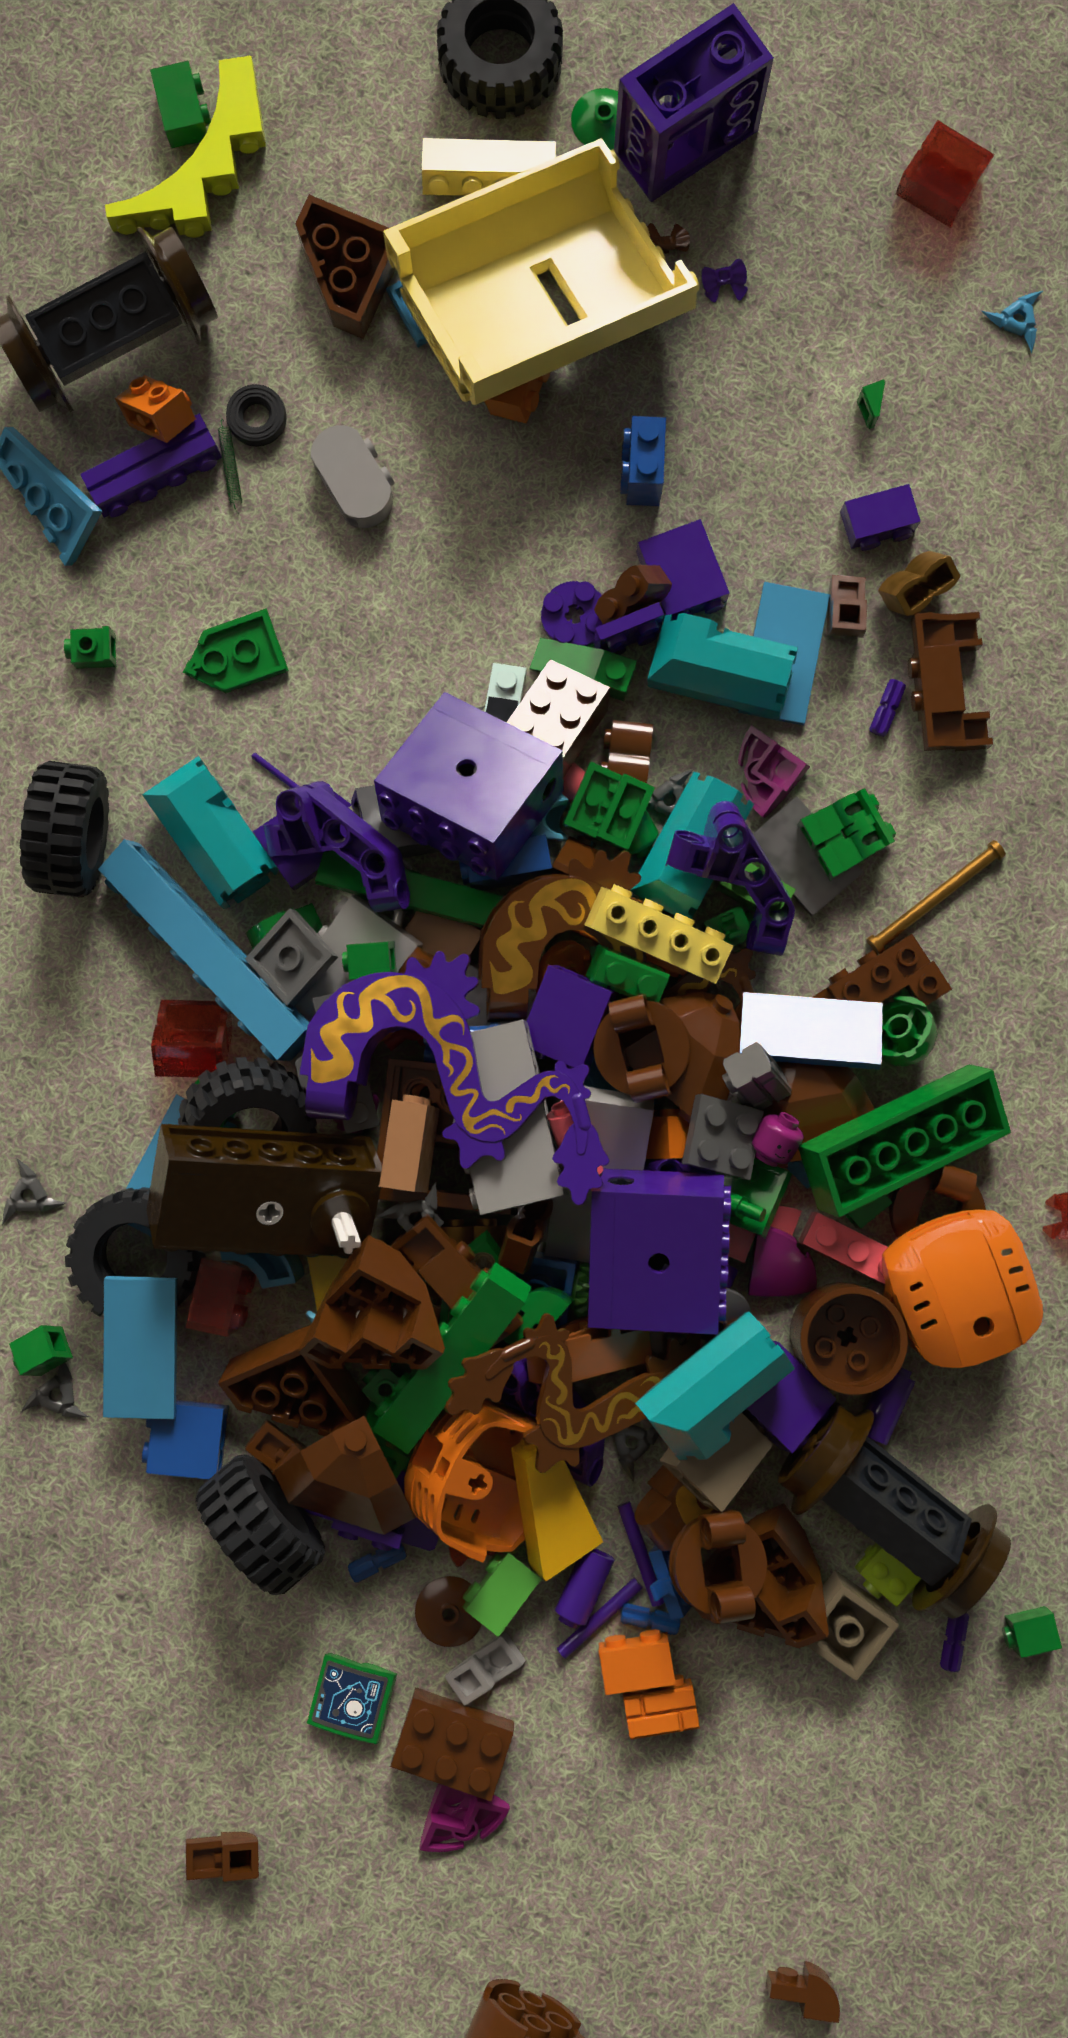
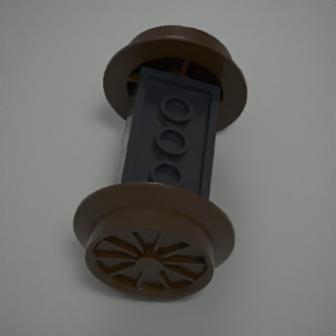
[0,226,218,412]
[778,1403,1011,1619]

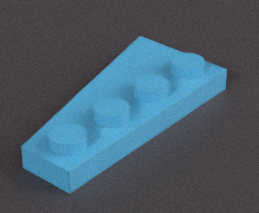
[0,427,102,566]

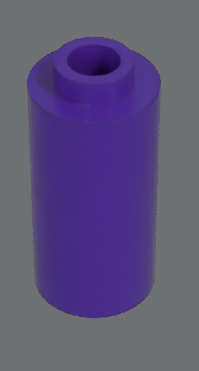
[864,1367,916,1445]
[555,1548,615,1629]

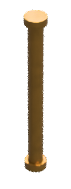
[866,840,1006,955]

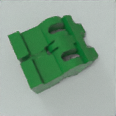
[797,788,896,881]

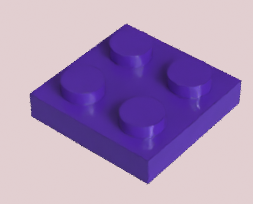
[593,602,664,655]

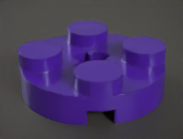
[541,581,603,647]

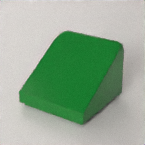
[857,379,885,429]

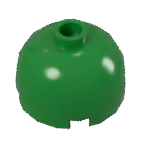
[881,996,938,1067]

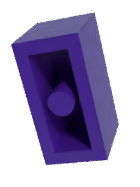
[840,484,921,551]

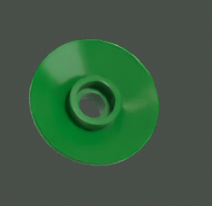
[571,88,618,150]

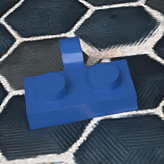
[648,1545,692,1620]

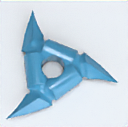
[982,291,1043,353]

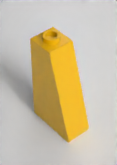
[511,1438,604,1582]

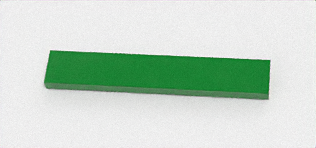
[315,850,504,928]

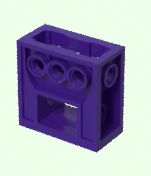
[614,3,774,202]

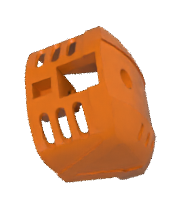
[882,1209,1043,1368]
[404,1399,537,1563]

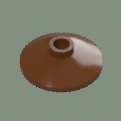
[415,1576,482,1647]

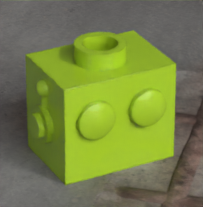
[855,1543,921,1607]

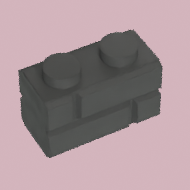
[722,1042,792,1110]

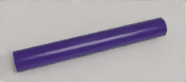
[617,1501,665,1607]
[557,1577,643,1659]

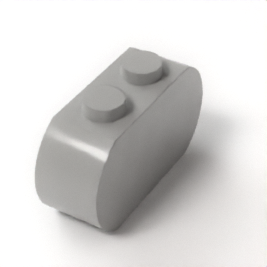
[311,425,394,528]

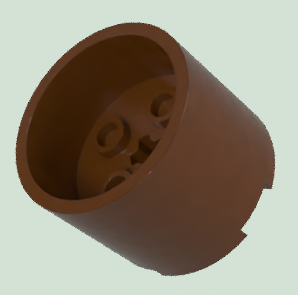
[790,1282,908,1395]
[465,1979,585,2038]

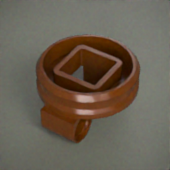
[594,994,691,1104]
[889,1164,986,1238]
[669,1510,767,1624]

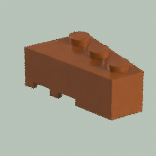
[527,1315,652,1384]

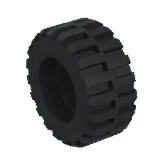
[437,0,563,119]
[20,761,109,898]
[178,1057,318,1134]
[65,1187,206,1317]
[196,1454,326,1595]

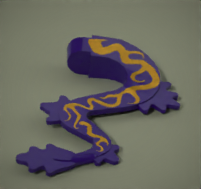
[299,951,610,1205]

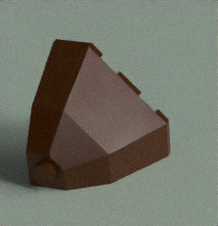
[621,991,740,1123]
[755,1062,875,1168]
[298,1235,445,1369]
[274,1416,416,1535]
[695,1503,829,1649]

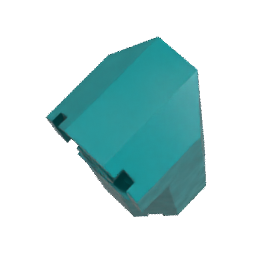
[647,613,798,719]
[142,756,279,909]
[630,772,754,919]
[635,1311,795,1460]

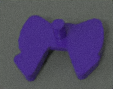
[701,259,748,302]

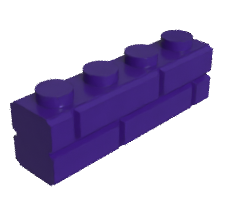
[80,413,222,518]

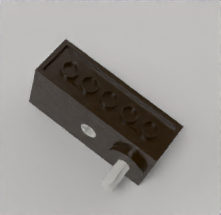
[146,1124,382,1259]

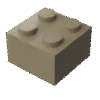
[807,1570,899,1681]

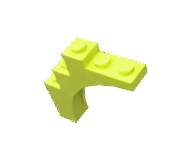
[105,56,266,238]

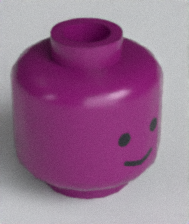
[752,1112,804,1167]

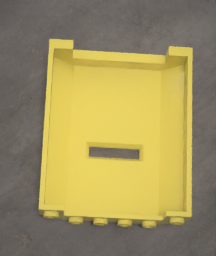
[383,138,699,405]

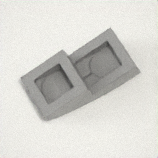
[445,1631,525,1706]

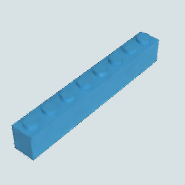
[98,839,309,1061]

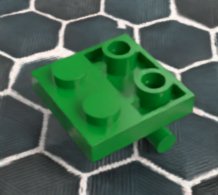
[716,1158,792,1238]

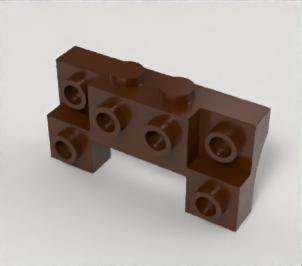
[908,612,993,752]
[812,934,952,1006]
[389,1213,523,1350]

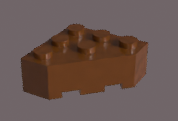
[295,194,396,339]
[218,1324,370,1436]

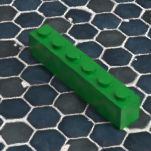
[373,1262,531,1454]

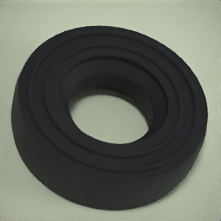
[226,384,287,447]

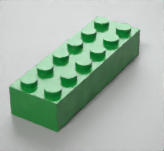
[798,1064,1011,1218]

